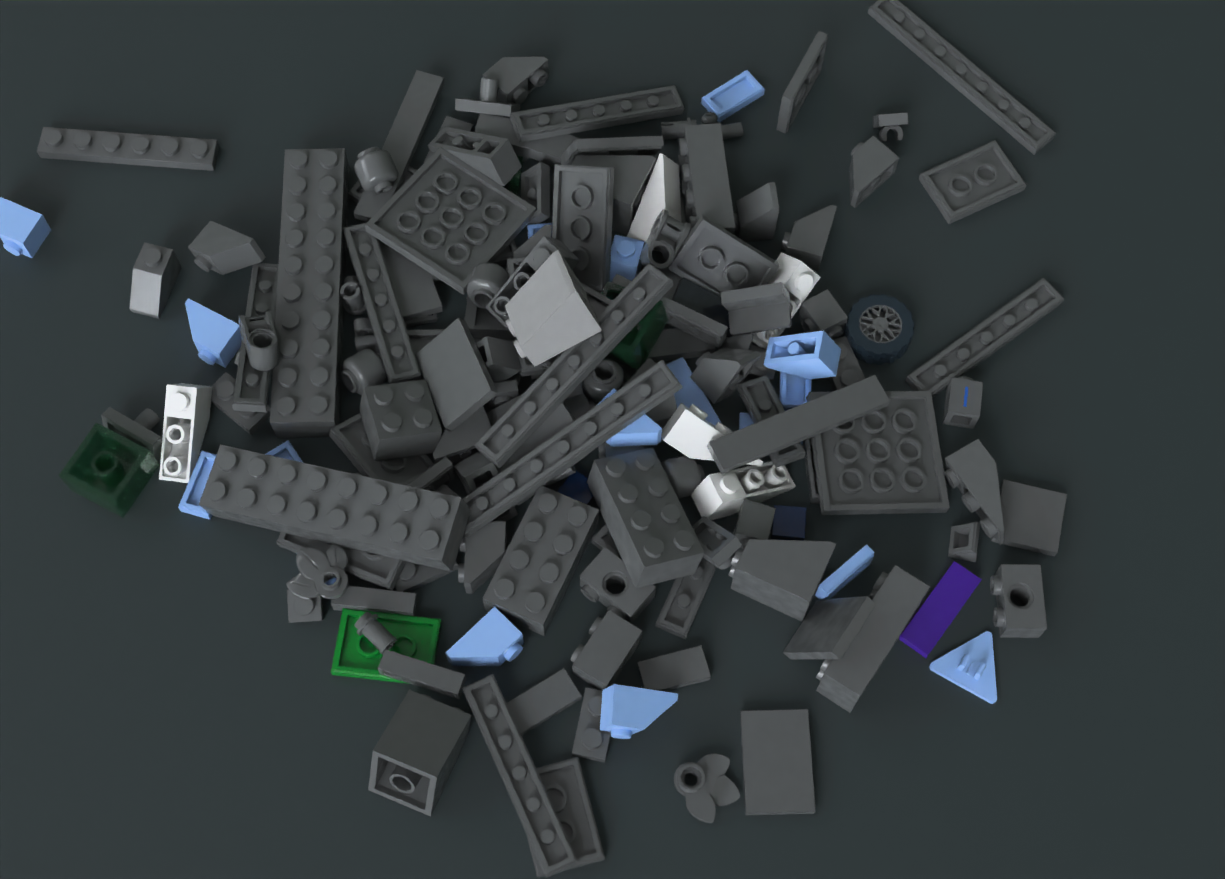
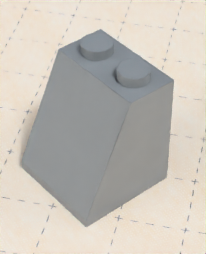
[505,249,602,367]

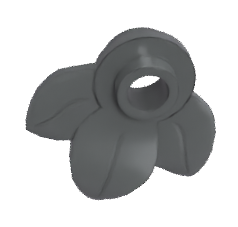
[286,544,349,599]
[674,753,740,823]

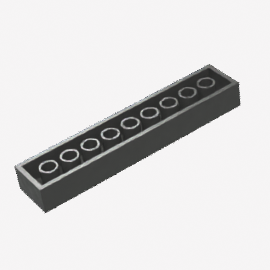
[270,148,350,438]

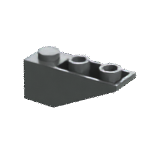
[486,236,580,328]
[944,439,1004,545]

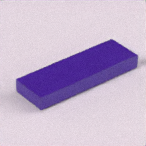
[899,561,982,658]

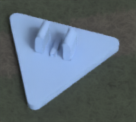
[929,631,997,704]

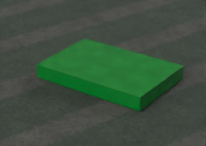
[331,608,442,684]

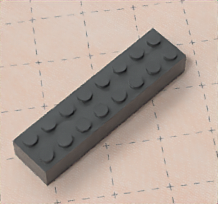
[199,444,471,572]

